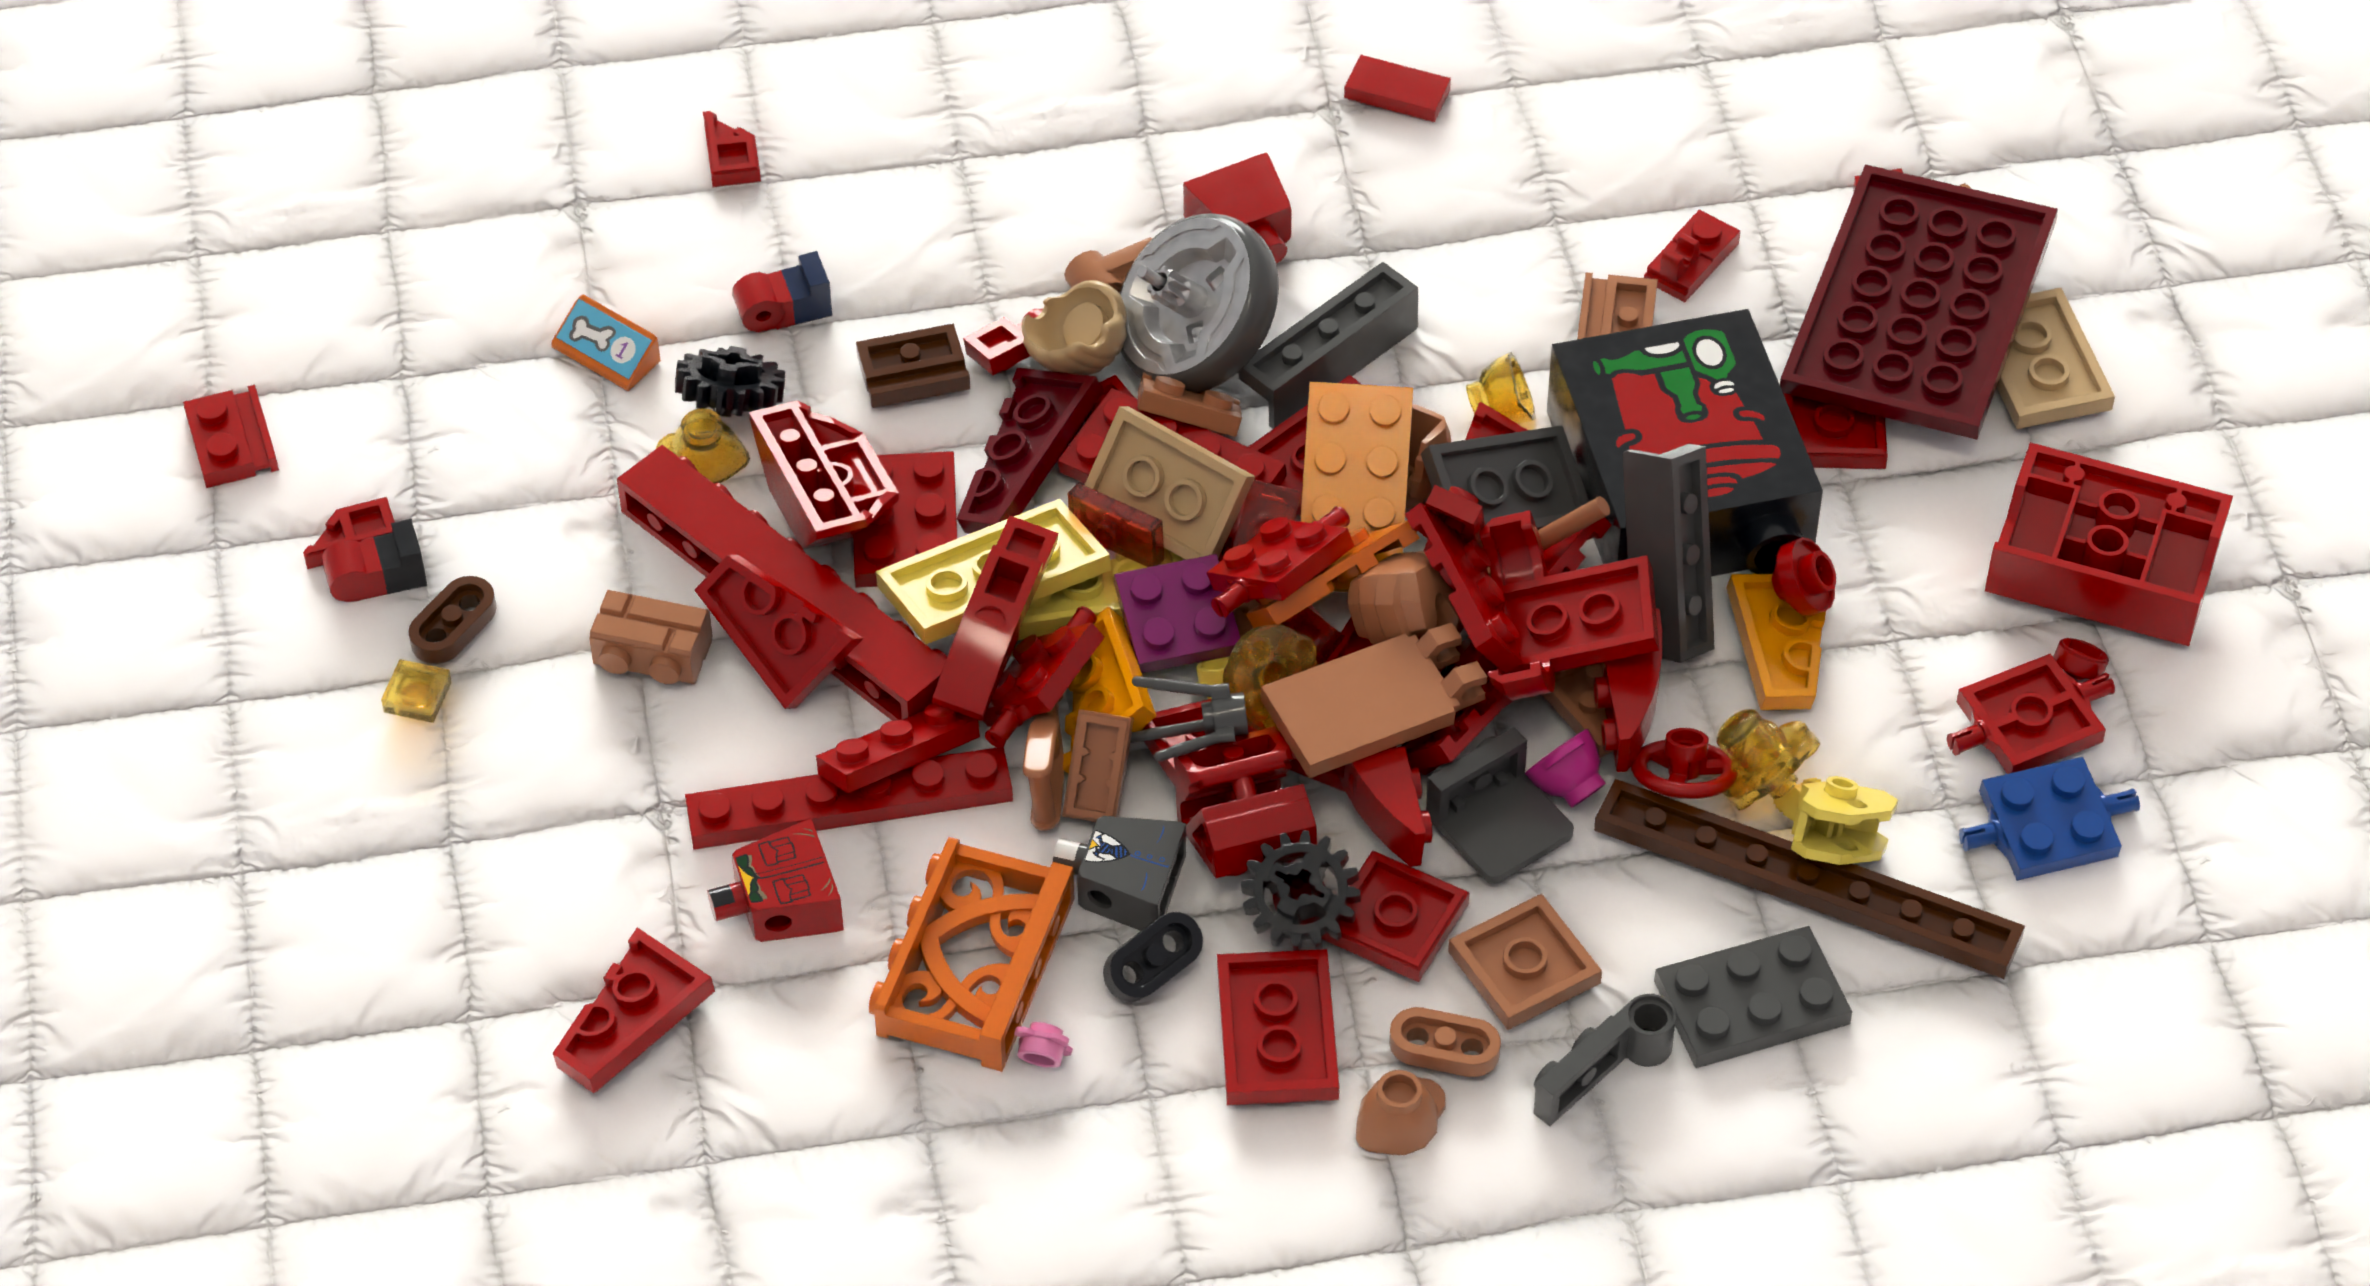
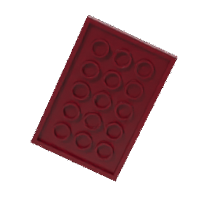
[1780,164,2058,440]

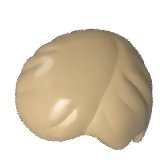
[1021,280,1127,375]

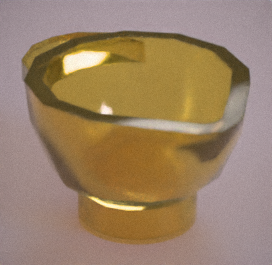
[1466,352,1536,424]
[656,408,750,484]

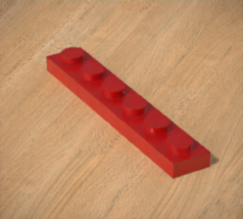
[685,747,1013,850]

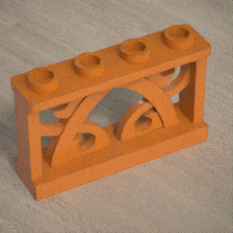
[869,837,1075,1072]

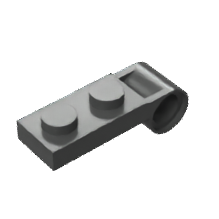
[1533,994,1676,1126]

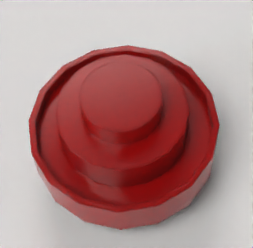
[1772,537,1836,617]

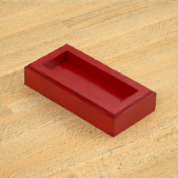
[1344,54,1451,122]

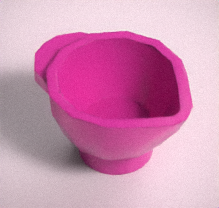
[1525,729,1606,808]

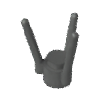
[1130,676,1249,762]

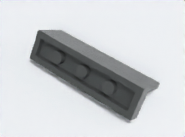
[1238,262,1418,429]
[1623,444,1715,663]

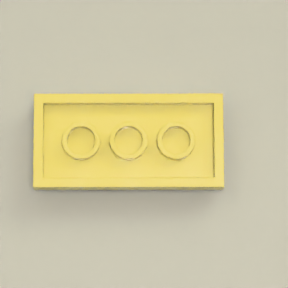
[876,499,1111,645]

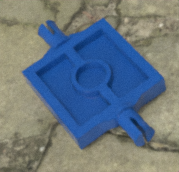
[1959,757,2140,881]

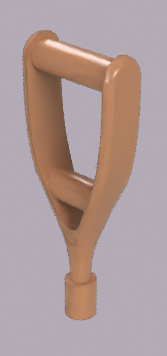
[1023,695,1064,831]

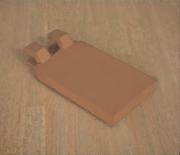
[1260,623,1487,779]

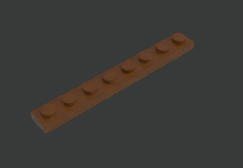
[1594,778,2025,979]

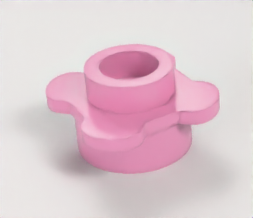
[1014,1022,1073,1068]

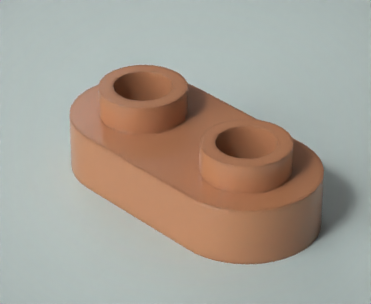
[1389,1007,1501,1077]

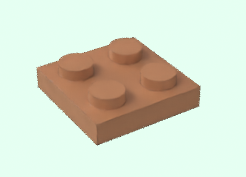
[1448,893,1602,1030]

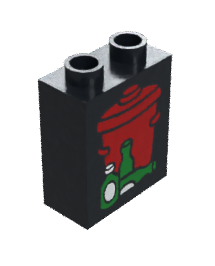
[1547,309,1823,577]

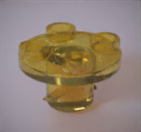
[1223,625,1318,732]
[1716,709,1820,811]

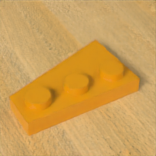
[1726,574,1826,710]
[1063,606,1157,774]

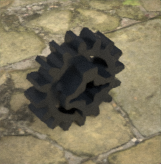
[674,346,786,417]
[1241,830,1361,951]

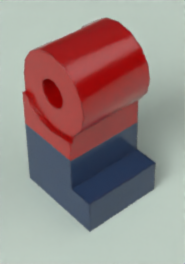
[732,251,832,332]

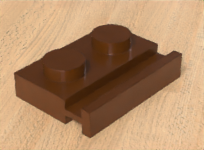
[856,323,970,408]

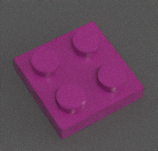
[1114,554,1242,673]

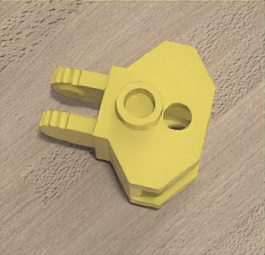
[1772,776,1898,865]

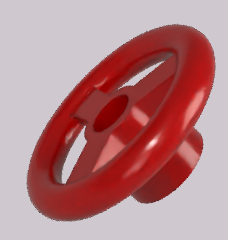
[1631,728,1738,799]

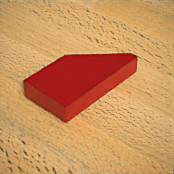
[703,111,761,187]
[303,497,395,569]

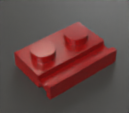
[183,384,279,488]

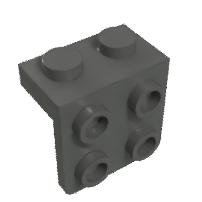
[1426,727,1574,884]

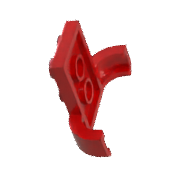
[1480,510,1659,701]

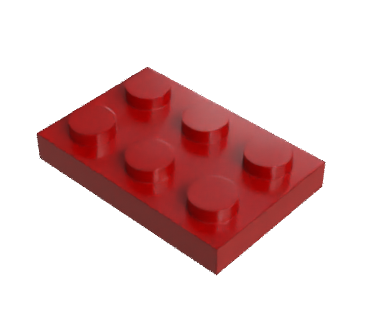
[853,451,957,588]
[1217,949,1339,1105]

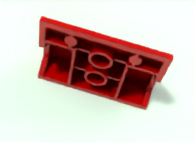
[1984,442,2233,646]

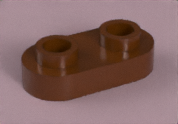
[408,576,497,664]

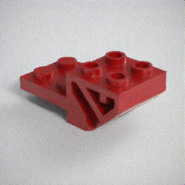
[1141,692,1317,878]

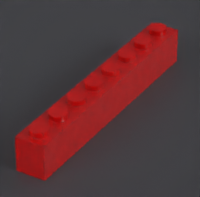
[617,445,947,721]

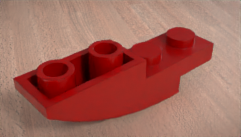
[932,515,1059,721]
[1593,608,1662,772]
[1335,747,1432,867]

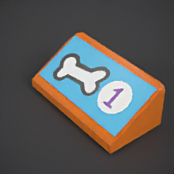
[551,294,661,391]

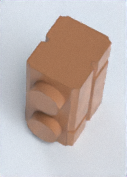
[589,590,713,684]

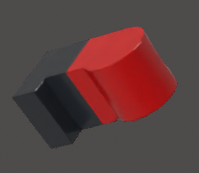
[322,519,427,602]

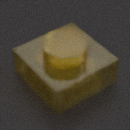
[381,659,452,723]

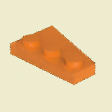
[1246,521,1420,632]

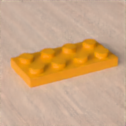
[1300,382,1413,592]

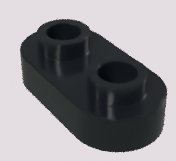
[1103,912,1203,1002]

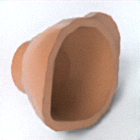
[1356,1070,1446,1155]

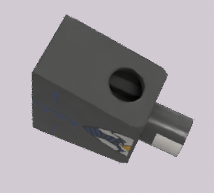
[1053,816,1186,931]

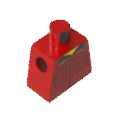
[707,819,844,942]

